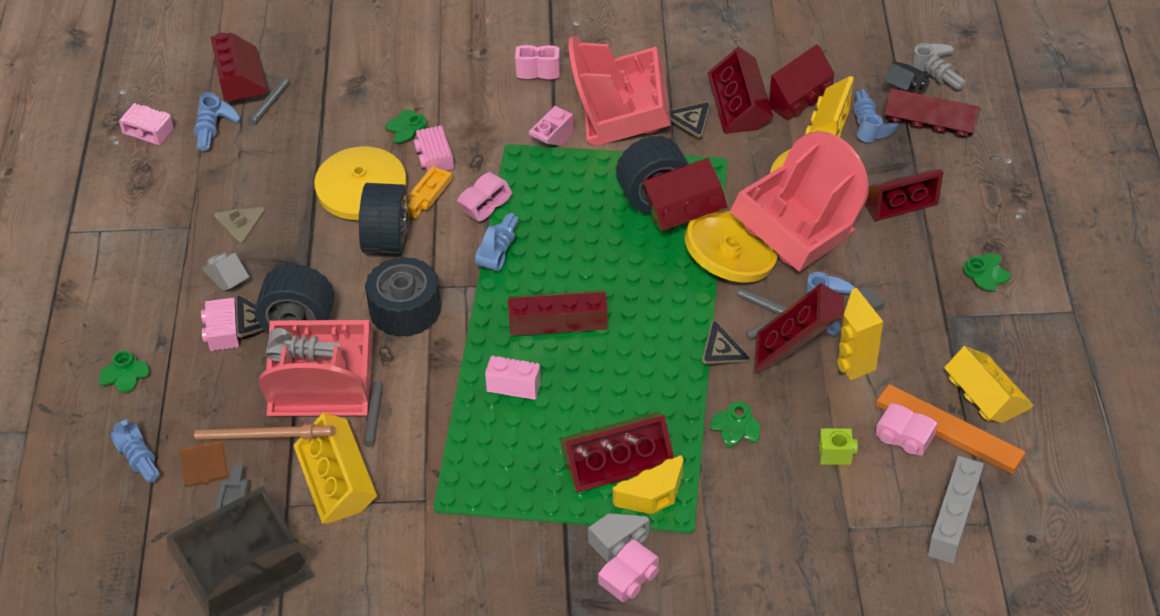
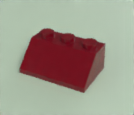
[769,44,835,121]
[642,157,728,231]
[865,169,944,222]

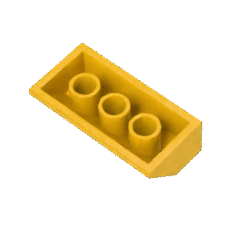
[293,412,377,524]

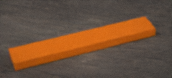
[876,384,1026,474]

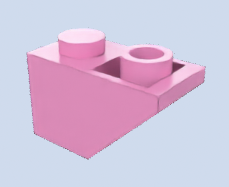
[529,106,574,146]

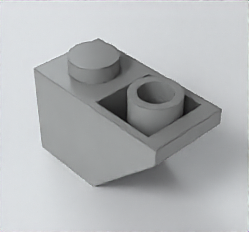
[202,252,249,291]
[588,514,650,562]

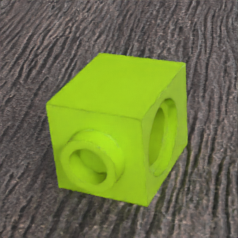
[819,428,858,465]

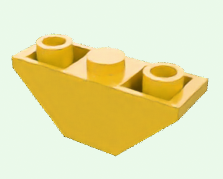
[613,455,684,514]

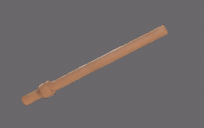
[194,423,335,440]

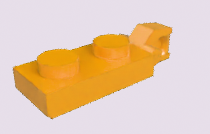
[408,166,453,219]

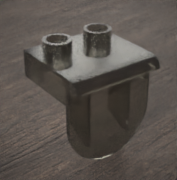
[166,486,313,616]

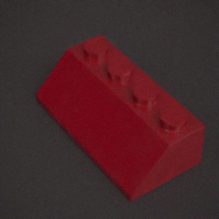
[210,32,267,102]
[707,46,773,134]
[884,88,981,137]
[754,283,845,372]
[508,290,608,336]
[559,412,674,492]

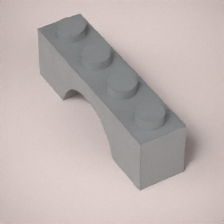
[928,456,984,564]

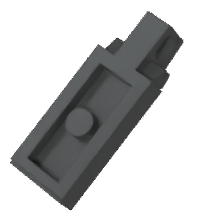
[211,464,249,531]

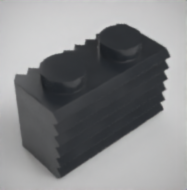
[885,61,930,94]

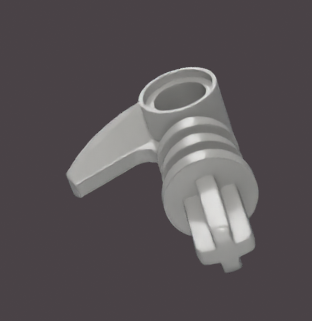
[912,43,966,90]
[265,328,341,361]

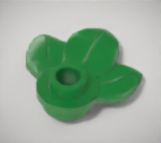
[385,110,427,144]
[963,254,1012,291]
[99,350,149,393]
[710,401,760,448]

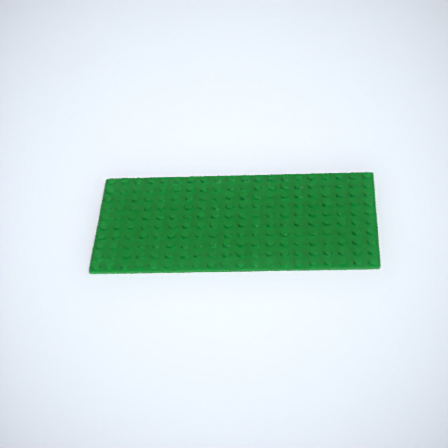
[433,144,728,534]

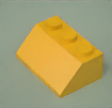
[805,76,854,137]
[837,288,883,380]
[944,346,1034,423]

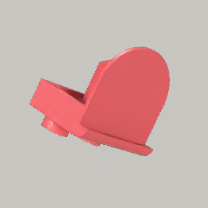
[569,35,671,145]
[730,131,868,272]
[259,320,373,416]

